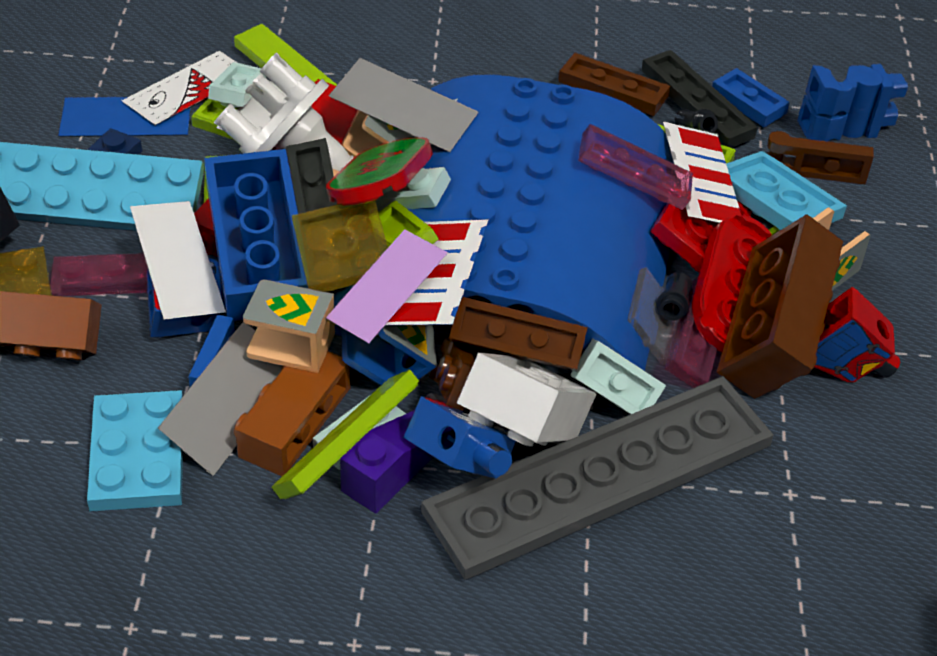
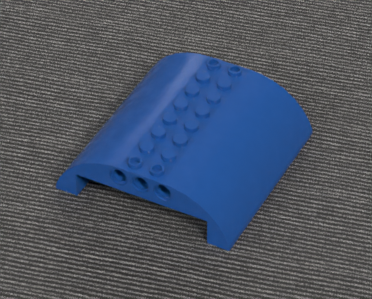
[329,75,679,371]

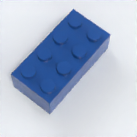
[204,149,311,321]

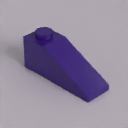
[340,410,455,514]

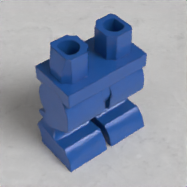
[797,64,908,141]

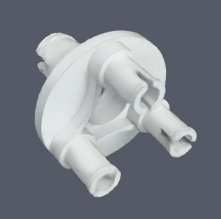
[214,52,354,171]

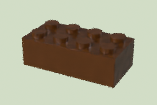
[716,214,844,399]

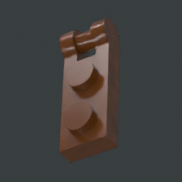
[767,131,874,185]
[429,337,475,411]

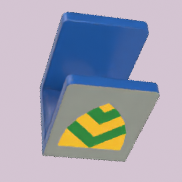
[341,325,437,385]

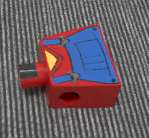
[814,287,900,382]

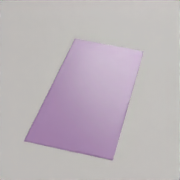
[326,229,448,343]

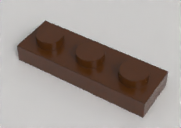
[558,53,670,116]
[449,297,588,372]

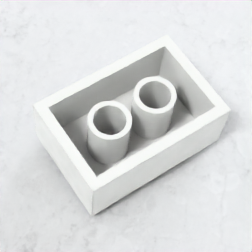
[457,353,597,446]

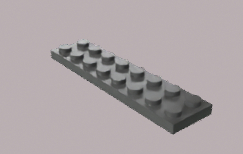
[421,376,774,580]

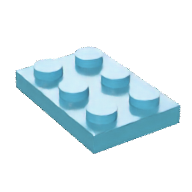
[726,151,847,231]
[87,390,183,511]

